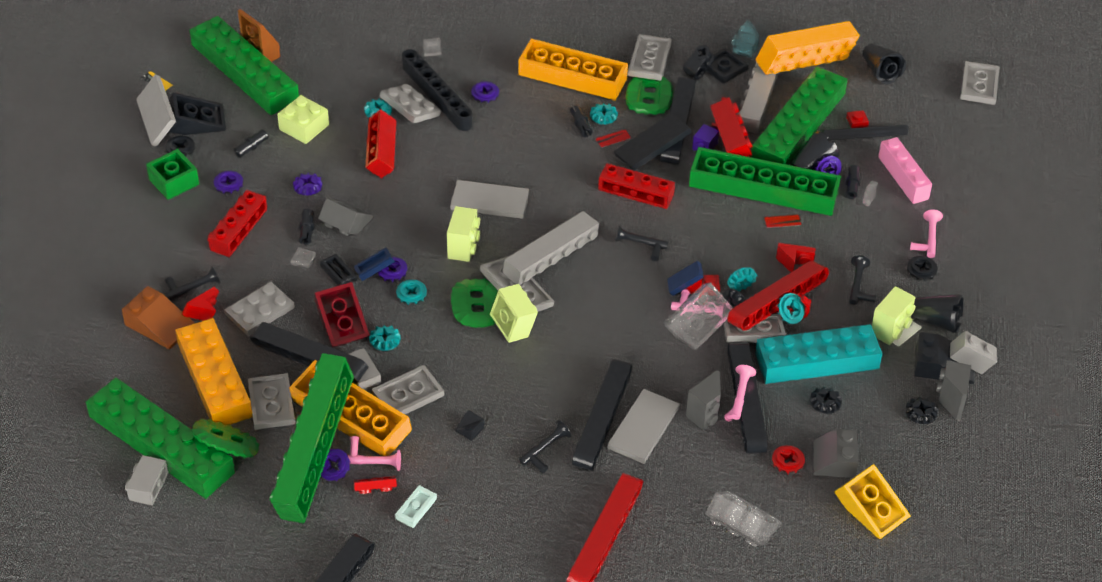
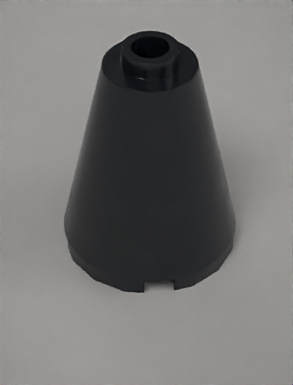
[862,43,906,84]
[790,131,840,171]
[911,294,964,333]

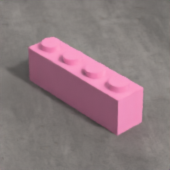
[878,137,932,204]

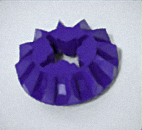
[471,82,499,103]
[814,154,842,175]
[214,171,243,194]
[293,172,322,196]
[378,257,408,282]
[321,449,351,481]

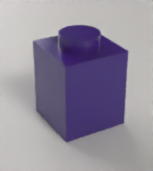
[692,124,719,151]

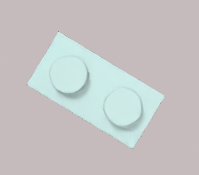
[395,485,437,528]

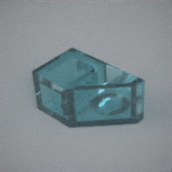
[732,20,759,58]

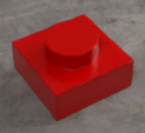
[846,110,869,128]

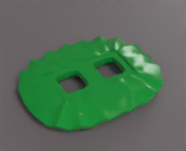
[625,77,673,115]
[451,278,498,328]
[192,419,260,458]

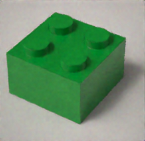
[146,149,199,200]

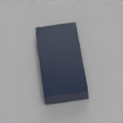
[354,247,395,281]
[667,261,704,296]

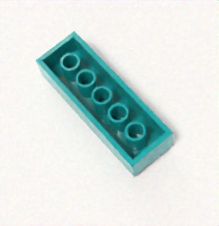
[755,324,883,384]

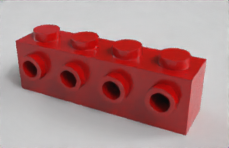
[710,97,753,157]
[365,109,396,179]
[598,163,675,209]
[208,190,267,257]

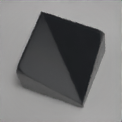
[455,410,484,441]

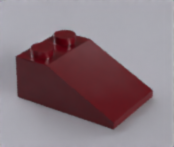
[314,282,370,348]

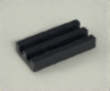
[320,254,357,286]

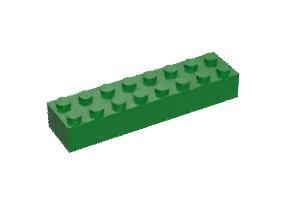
[190,16,299,115]
[751,66,848,165]
[689,147,841,216]
[270,353,354,524]
[86,377,235,499]

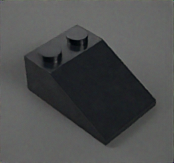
[168,92,226,135]
[914,332,974,384]

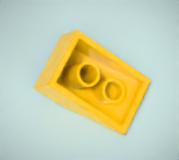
[834,464,911,539]

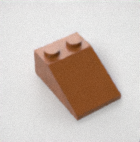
[238,9,280,62]
[122,286,195,350]

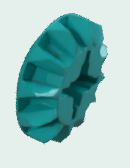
[364,98,392,118]
[590,102,618,124]
[727,267,757,292]
[396,280,427,305]
[777,293,805,324]
[369,325,401,351]

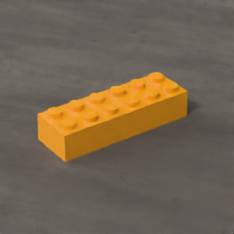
[755,21,860,75]
[519,39,628,101]
[175,318,253,425]
[289,360,412,456]

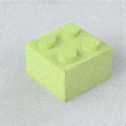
[277,95,329,144]
[447,206,480,262]
[490,284,538,343]
[872,286,916,345]

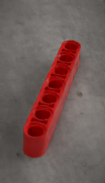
[727,260,829,331]
[567,473,643,582]

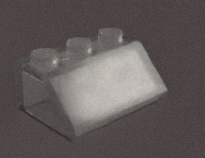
[663,282,733,350]
[705,491,783,547]

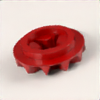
[772,445,805,474]

